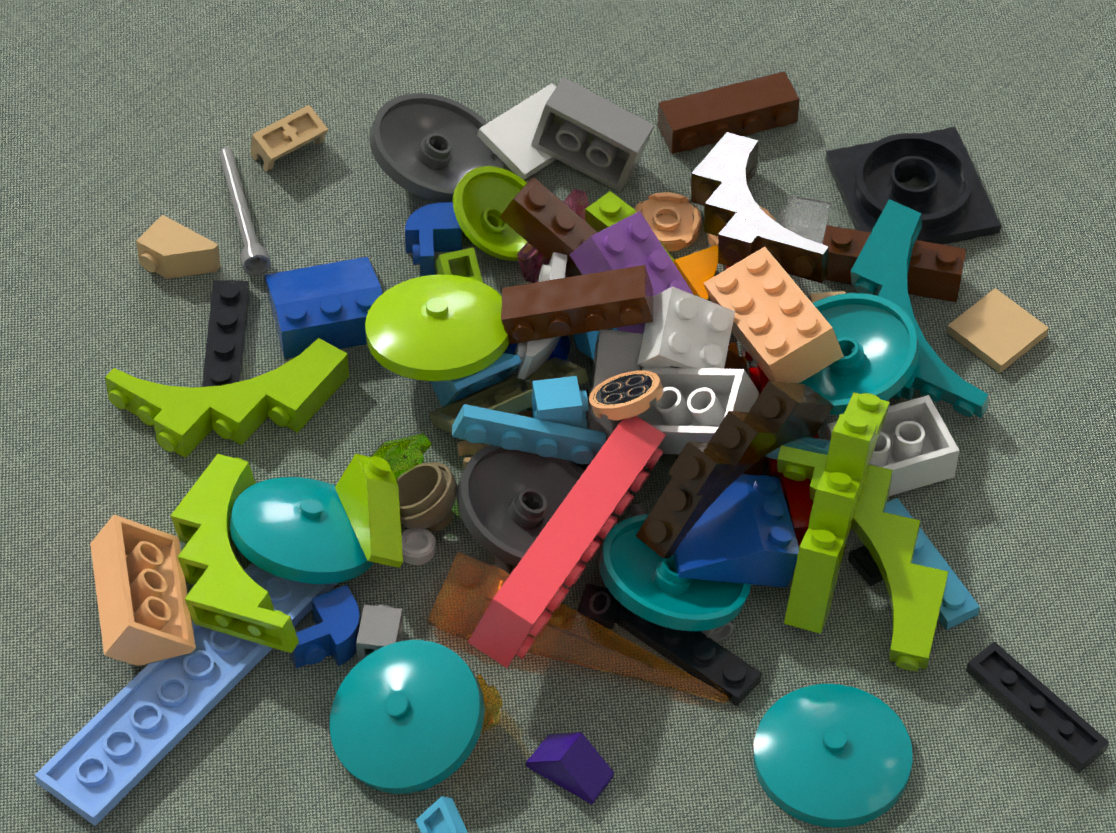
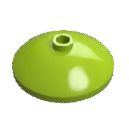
[453,166,537,261]

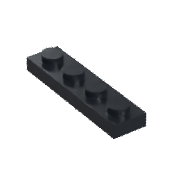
[202,280,250,387]
[616,606,762,706]
[966,642,1109,772]

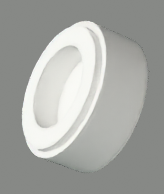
[401,528,436,565]

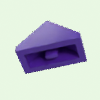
[526,732,614,805]

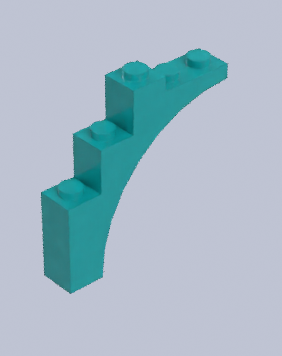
[850,199,989,418]

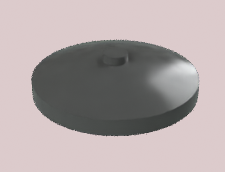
[369,93,504,203]
[457,445,599,566]

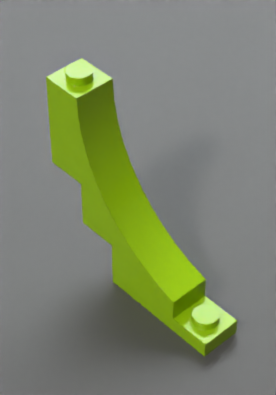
[777,445,948,671]
[170,454,299,653]

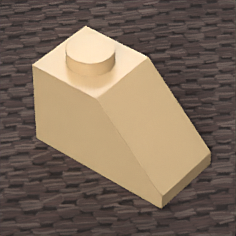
[136,215,221,279]

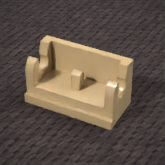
[250,105,328,172]

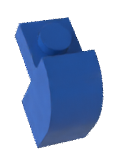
[405,202,462,277]
[290,585,360,669]

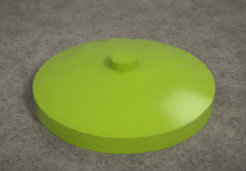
[365,274,510,381]

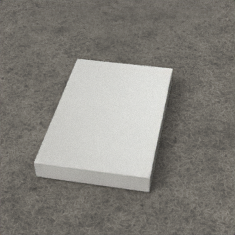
[477,83,557,180]

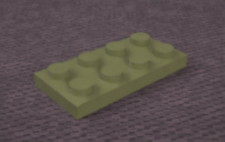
[429,357,589,434]

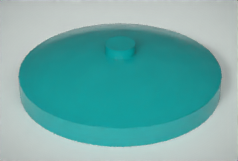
[799,293,919,415]
[230,477,374,584]
[599,514,751,631]
[329,640,485,794]
[753,684,913,828]

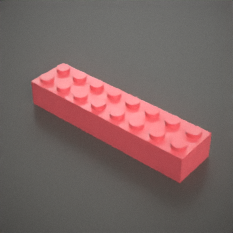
[468,415,666,668]

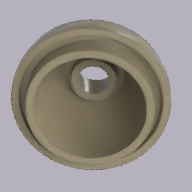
[396,462,457,531]

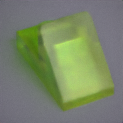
[370,433,432,479]

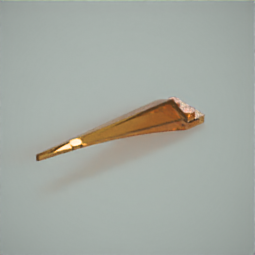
[427,552,729,703]

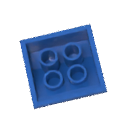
[264,257,383,359]
[673,474,799,588]

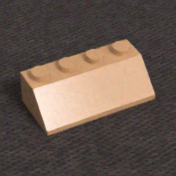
[90,515,196,666]

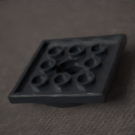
[826,127,1001,244]

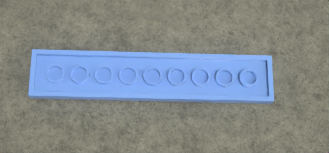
[35,563,338,826]

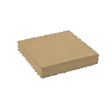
[947,288,1049,373]

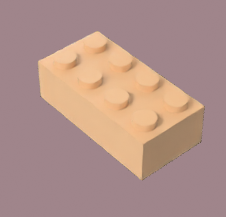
[703,247,844,384]

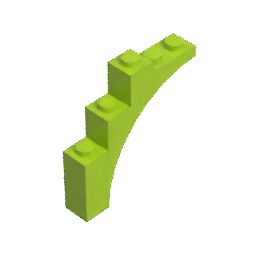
[105,338,349,458]
[784,392,890,634]

